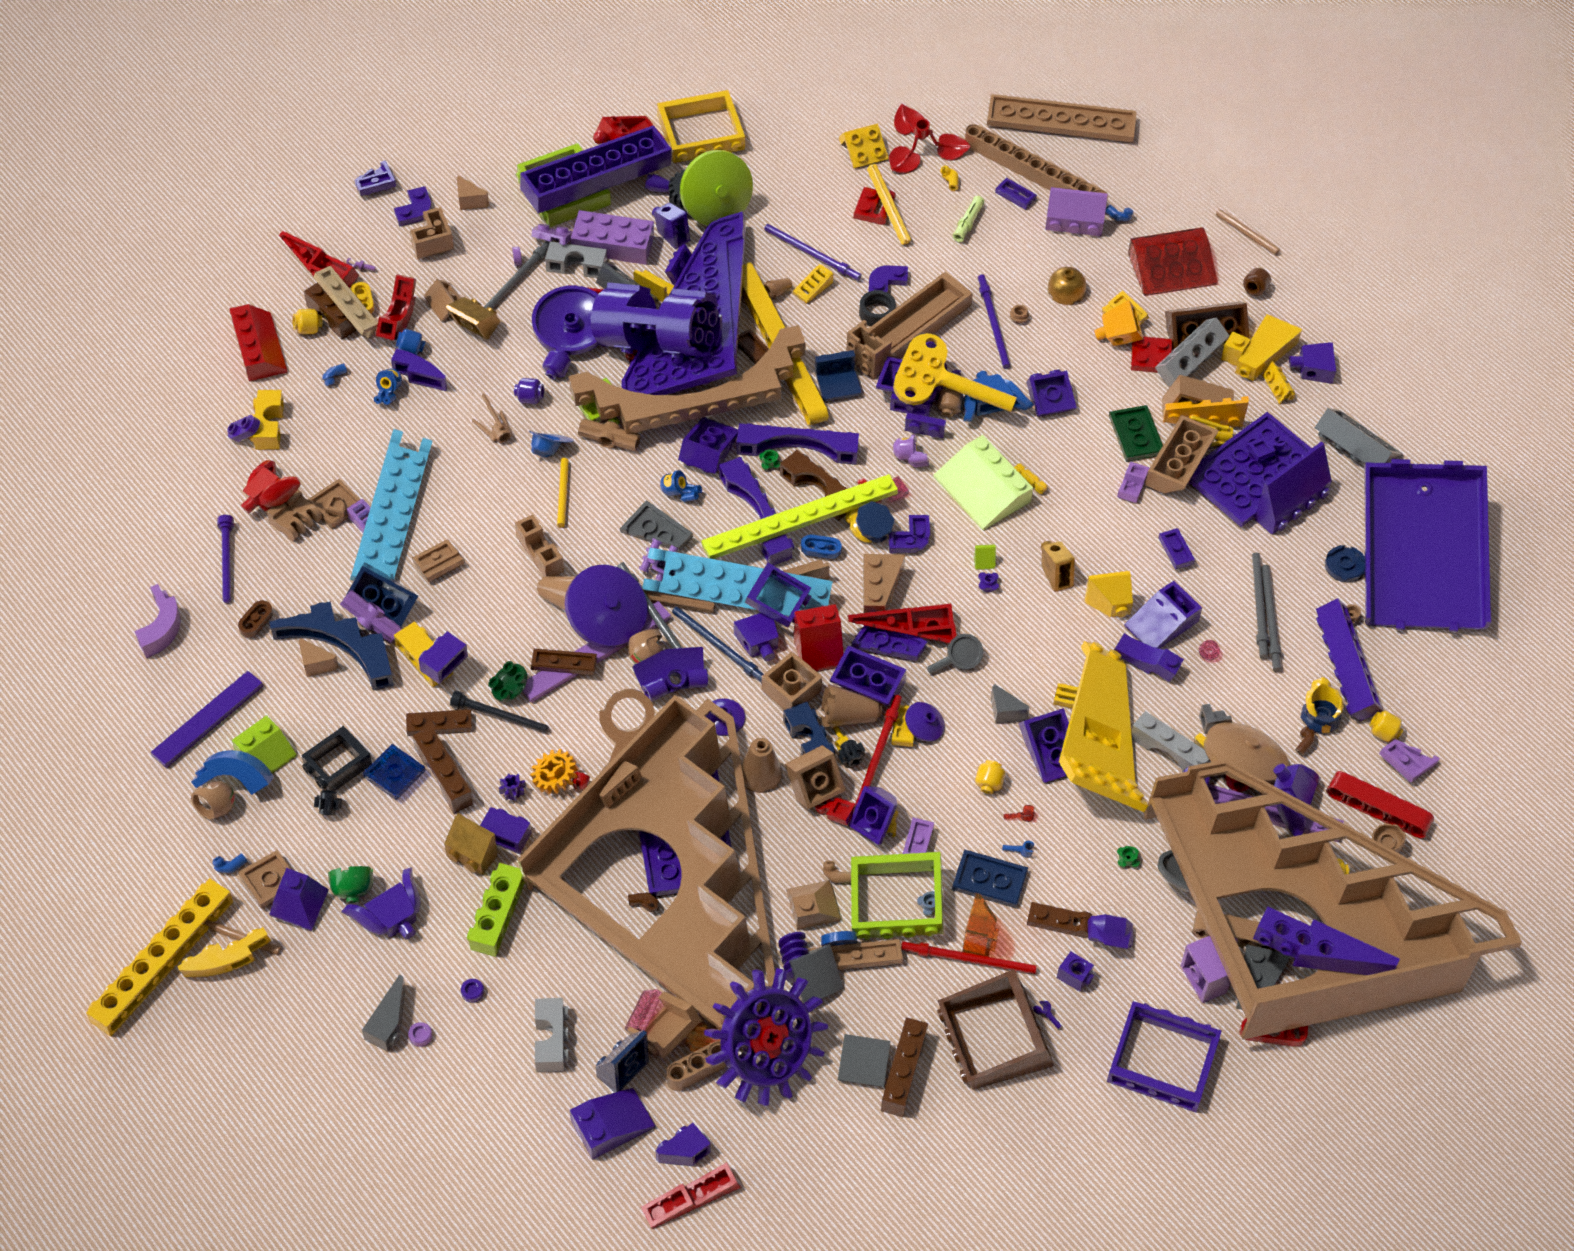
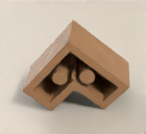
[410,207,454,259]

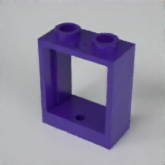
[745,562,812,628]

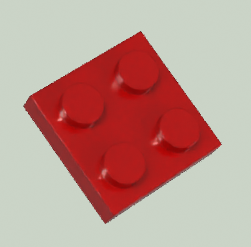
[1131,336,1172,373]

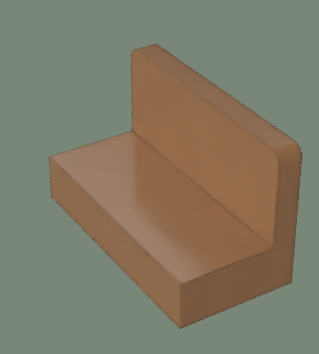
[424,279,461,321]
[783,559,830,580]

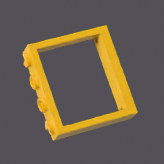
[657,90,745,163]

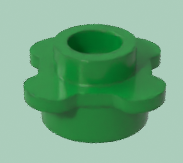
[759,450,781,470]
[1117,846,1140,868]

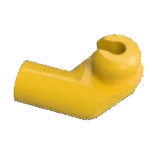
[940,165,959,191]

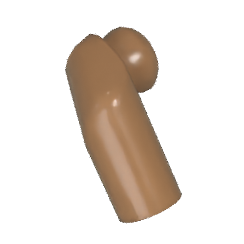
[822,860,851,883]

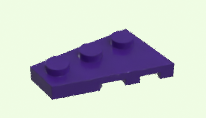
[851,625,927,661]

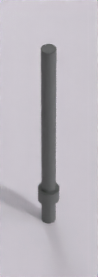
[484,240,553,309]
[1252,552,1269,659]
[617,562,682,649]
[1261,565,1282,672]

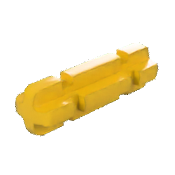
[1014,463,1048,494]

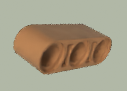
[667,1041,727,1091]

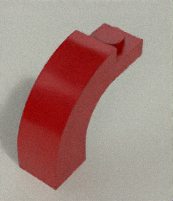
[376,274,417,340]

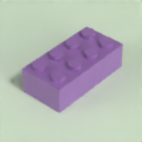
[571,210,654,265]

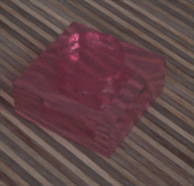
[888,476,909,503]

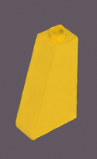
[1235,314,1302,381]

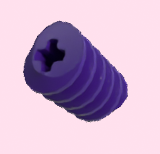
[778,932,809,984]

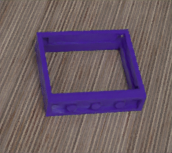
[1107,1001,1222,1113]

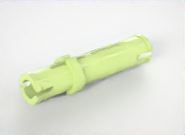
[953,196,985,242]

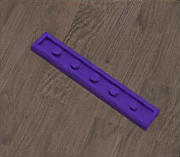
[151,671,263,768]

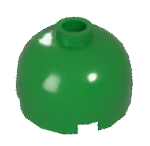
[328,866,374,903]

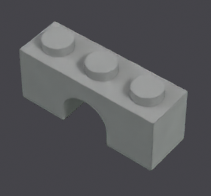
[545,242,607,278]
[535,998,569,1072]

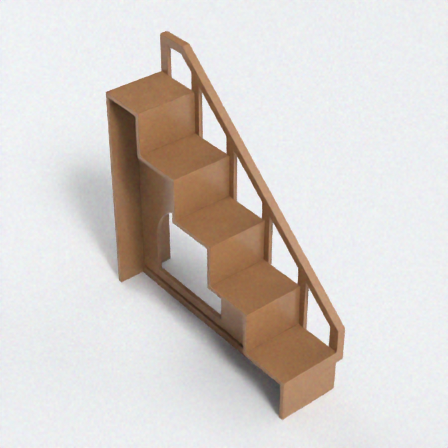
[517,695,775,1030]
[1144,760,1522,1040]

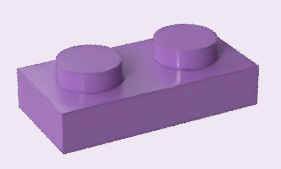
[903,817,934,854]

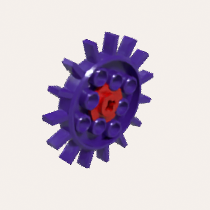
[704,968,828,1106]

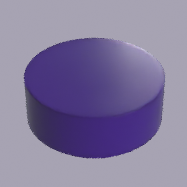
[461,979,484,1003]

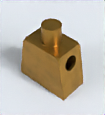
[1040,541,1075,592]

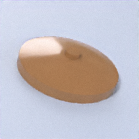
[1204,722,1289,786]

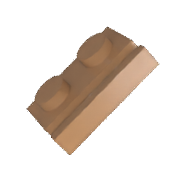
[412,539,464,583]

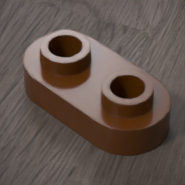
[238,600,273,637]

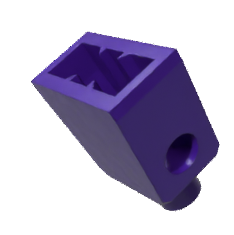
[652,203,691,249]
[1289,342,1336,384]
[734,613,779,661]

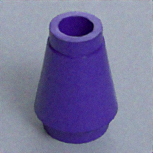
[645,173,670,193]

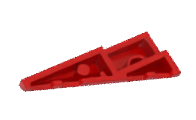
[279,231,359,288]
[847,603,956,643]

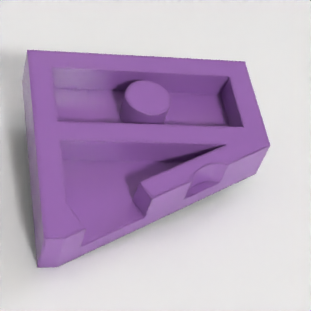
[531,224,573,245]
[1379,739,1440,783]

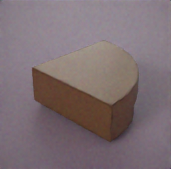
[324,493,346,518]

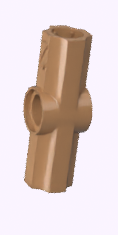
[578,418,641,451]

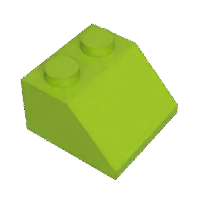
[232,715,297,774]

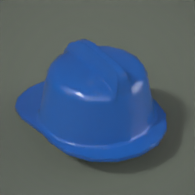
[529,431,574,457]

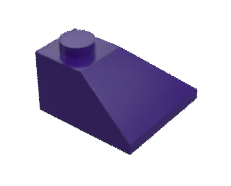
[848,786,897,845]
[269,868,329,931]

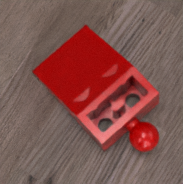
[593,116,665,145]

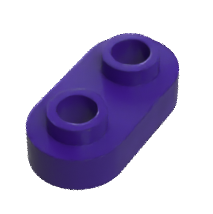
[227,415,260,442]

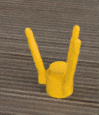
[1191,416,1233,447]

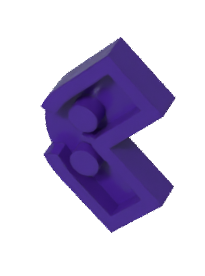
[394,186,432,227]
[868,265,908,293]
[889,515,930,553]

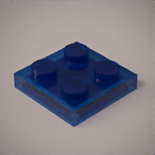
[363,744,426,801]

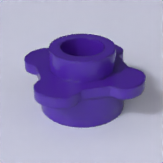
[978,572,999,592]

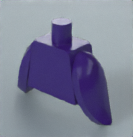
[1273,764,1321,836]
[341,867,421,940]

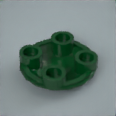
[488,661,528,702]

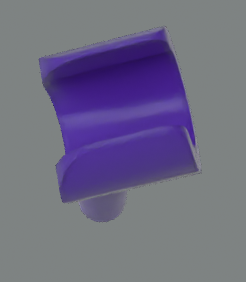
[1033,1000,1062,1029]

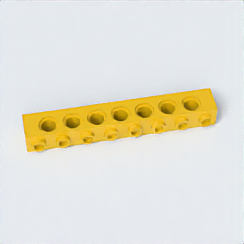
[86,878,233,1037]

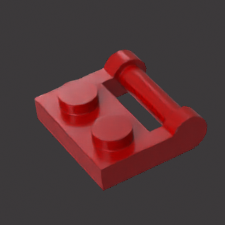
[853,187,896,225]

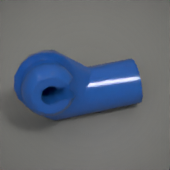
[322,363,347,386]
[212,853,248,873]

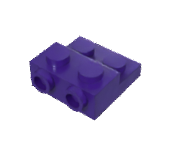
[1026,369,1077,417]

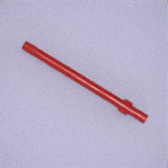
[855,695,902,805]
[901,941,1037,974]

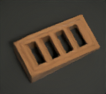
[599,761,642,808]

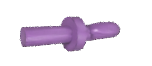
[346,258,376,271]

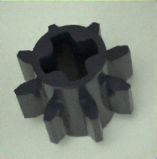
[838,740,866,767]
[314,790,342,815]

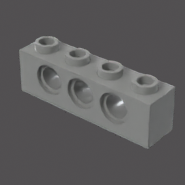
[1155,317,1229,386]

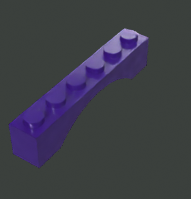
[736,423,859,465]
[719,457,794,566]

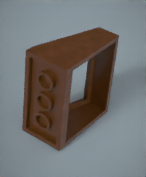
[937,969,1055,1090]

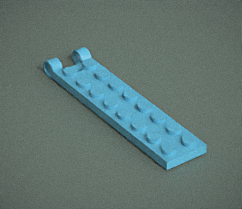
[350,429,433,581]
[642,548,833,616]

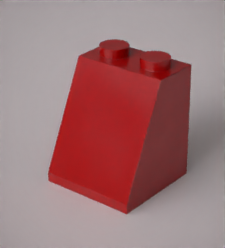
[794,604,844,672]

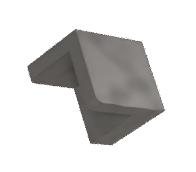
[1199,704,1232,734]

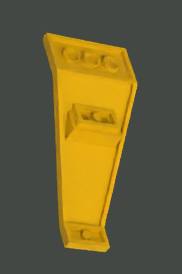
[1059,641,1148,812]

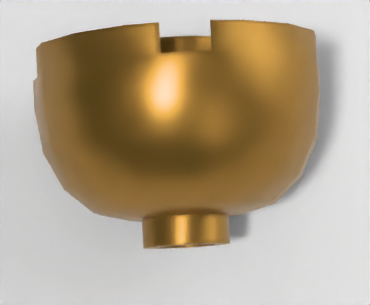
[1047,266,1086,305]

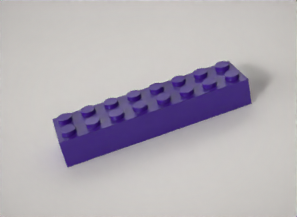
[520,125,672,214]

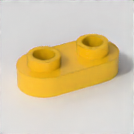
[351,282,374,314]

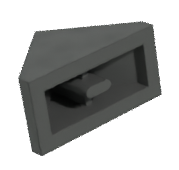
[991,684,1030,724]

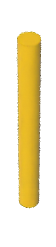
[557,458,569,528]

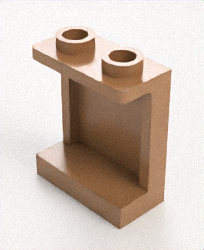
[627,991,702,1059]

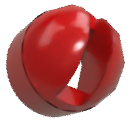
[572,772,590,790]

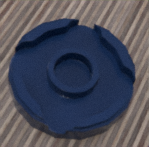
[1325,545,1365,583]

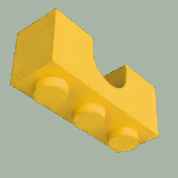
[250,390,284,450]

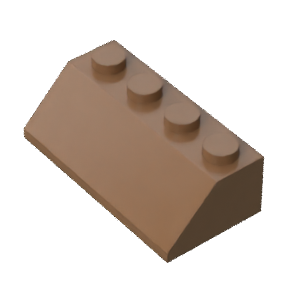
[1145,415,1219,493]

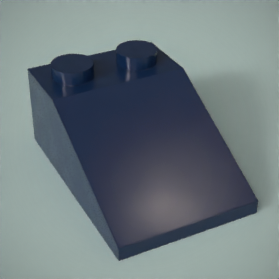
[346,562,419,627]
[596,1030,649,1093]

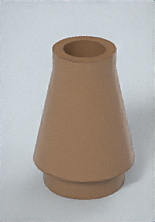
[763,277,792,299]

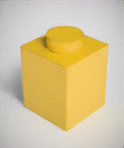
[1221,332,1250,366]

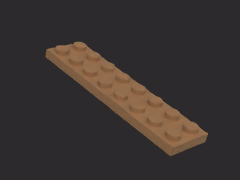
[987,94,1137,142]

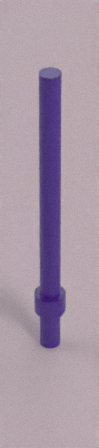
[764,224,862,281]
[978,274,1010,369]

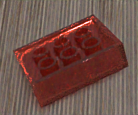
[1128,227,1218,296]

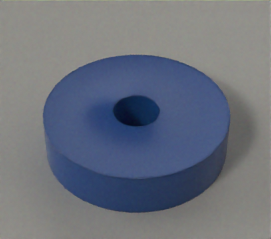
[820,931,858,947]

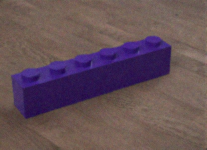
[1316,598,1383,722]

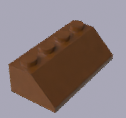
[1165,301,1250,350]

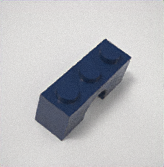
[783,702,836,756]

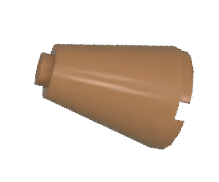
[537,576,576,610]
[821,684,882,728]
[741,738,783,793]

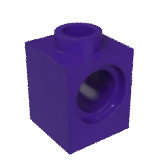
[1056,951,1094,992]

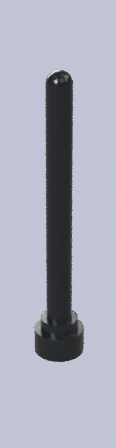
[450,690,549,733]

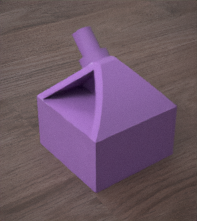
[1180,936,1238,1003]

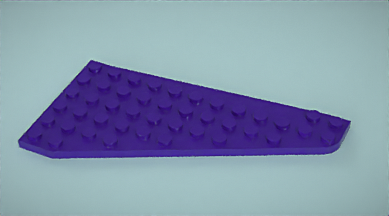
[621,211,746,395]

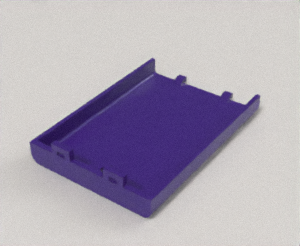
[1364,459,1491,632]

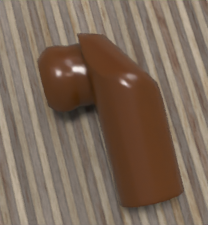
[1295,726,1315,756]

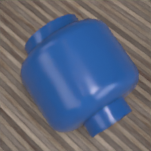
[395,329,426,355]

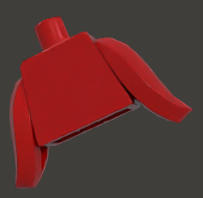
[240,460,301,514]

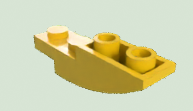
[177,927,271,977]

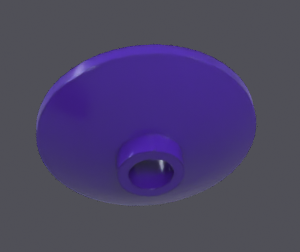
[706,698,745,736]
[905,702,945,742]

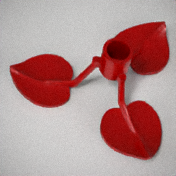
[889,103,970,173]

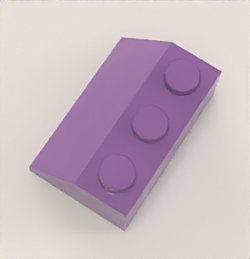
[1045,187,1107,236]

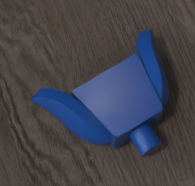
[963,371,1034,422]

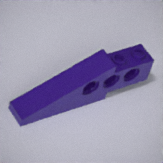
[1253,906,1400,975]

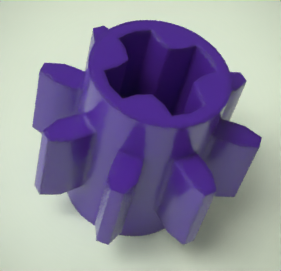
[498,773,526,801]

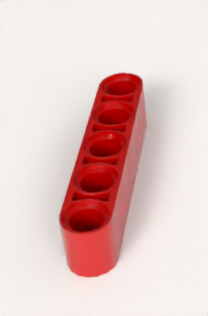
[1326,771,1434,838]

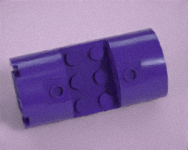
[591,282,723,359]

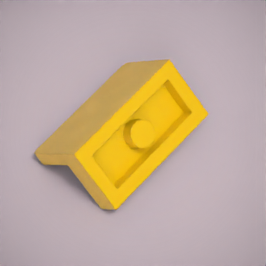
[633,269,674,302]

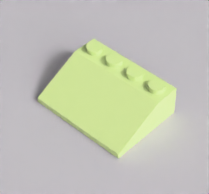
[933,435,1033,530]

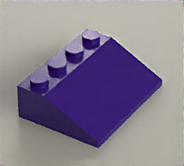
[1255,441,1332,535]

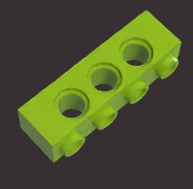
[467,863,525,957]

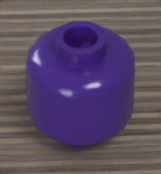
[542,349,571,379]
[514,378,545,404]

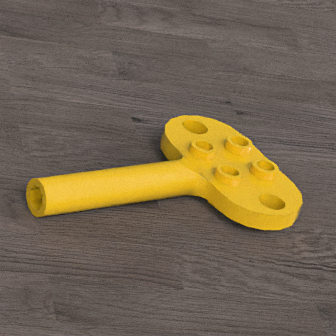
[893,333,1017,412]

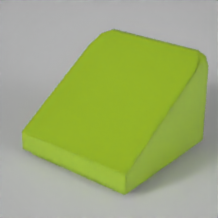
[973,544,996,570]

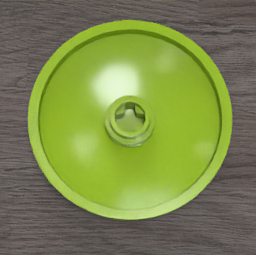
[680,150,753,226]

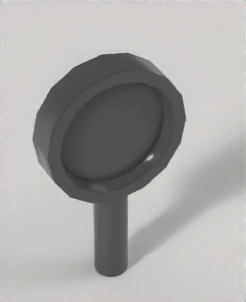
[926,634,983,675]

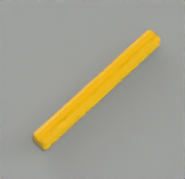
[867,164,911,245]

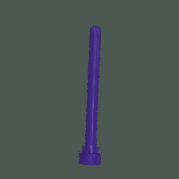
[217,515,234,603]

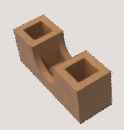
[515,514,564,577]

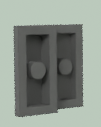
[789,944,843,1003]
[838,1034,891,1087]

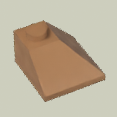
[786,880,841,930]

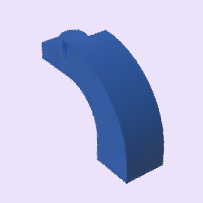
[191,750,274,795]

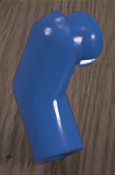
[1105,205,1134,221]

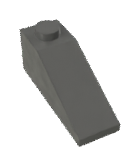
[362,974,406,1052]

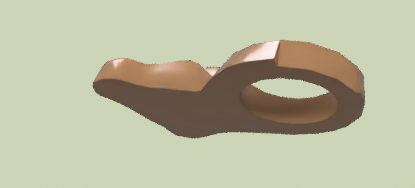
[599,688,655,770]

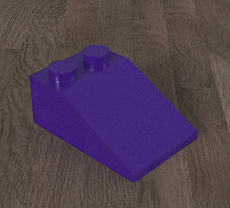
[678,417,738,474]
[1018,708,1069,783]
[569,1088,655,1160]

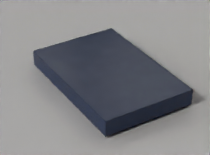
[952,849,1028,908]

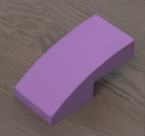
[1117,462,1150,503]

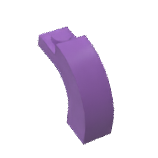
[134,584,181,658]

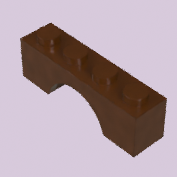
[780,450,848,521]
[412,726,473,814]
[881,1017,928,1117]

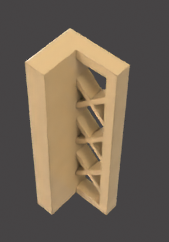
[314,266,378,339]

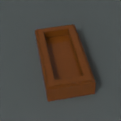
[738,328,769,364]

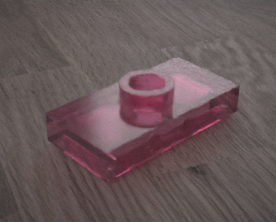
[625,989,662,1032]

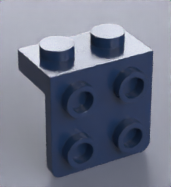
[814,350,861,401]

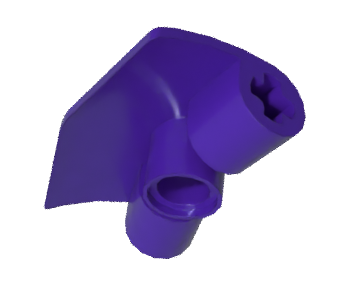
[632,647,708,702]

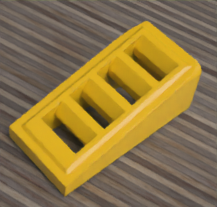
[793,264,833,304]

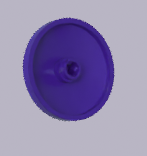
[532,285,599,355]
[565,565,647,648]

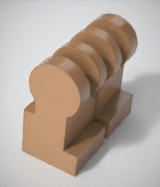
[267,489,323,541]

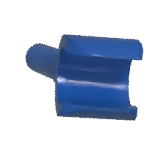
[1002,841,1034,858]

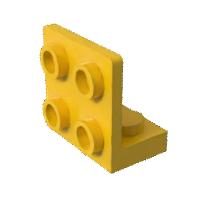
[839,123,888,168]

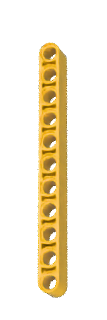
[741,262,829,426]

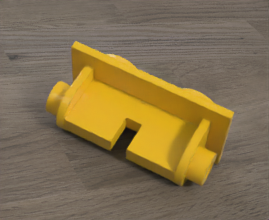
[1262,361,1295,404]

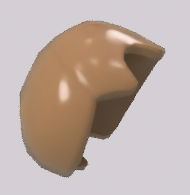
[1371,824,1406,853]

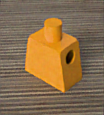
[1094,300,1143,346]

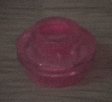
[1199,640,1220,660]

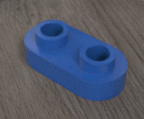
[801,534,842,559]

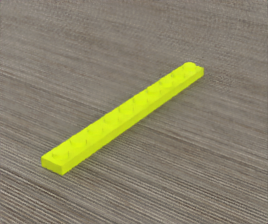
[701,474,898,559]

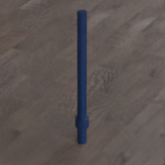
[672,606,764,683]

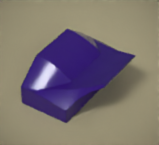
[1088,914,1133,949]

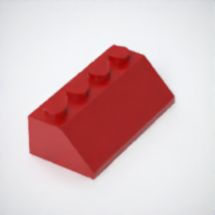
[229,304,288,382]

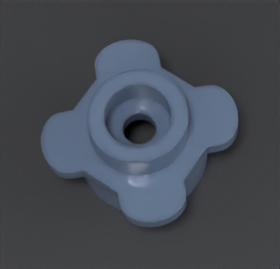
[917,891,935,916]

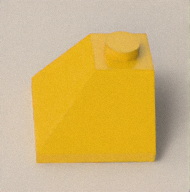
[1084,570,1133,617]

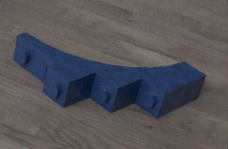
[269,601,394,690]

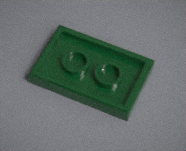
[1109,405,1163,462]

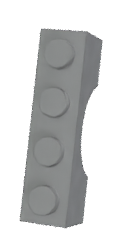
[1131,711,1211,772]

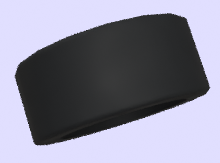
[859,290,896,326]

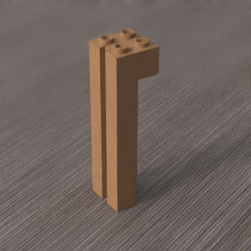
[846,272,973,380]

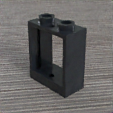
[301,725,372,791]

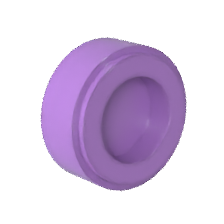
[512,246,522,266]
[408,1022,432,1047]

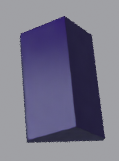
[876,356,941,402]

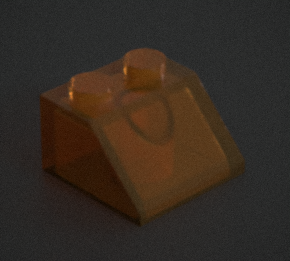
[962,893,1000,957]

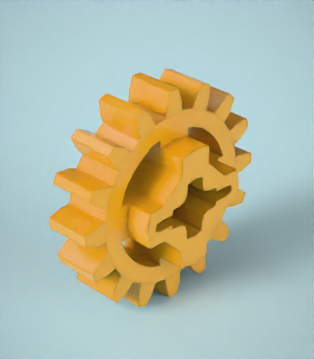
[530,749,579,795]

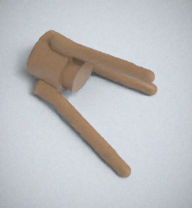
[472,394,512,443]

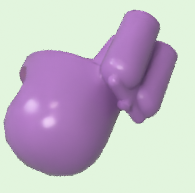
[893,434,929,468]

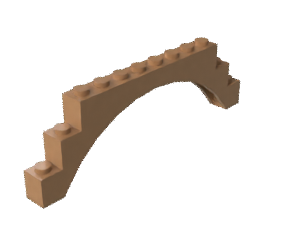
[569,325,806,434]

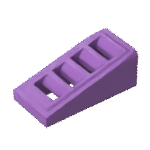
[347,499,371,533]

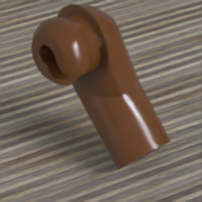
[628,892,659,912]

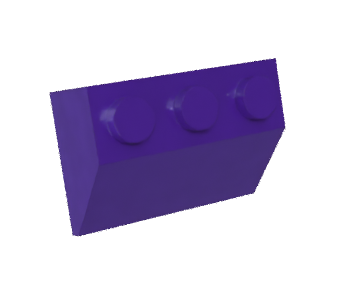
[830,646,906,706]

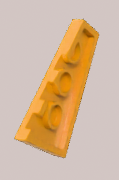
[1163,396,1249,427]

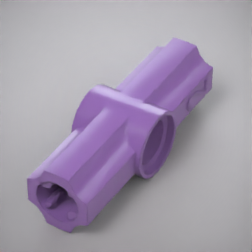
[340,589,402,643]

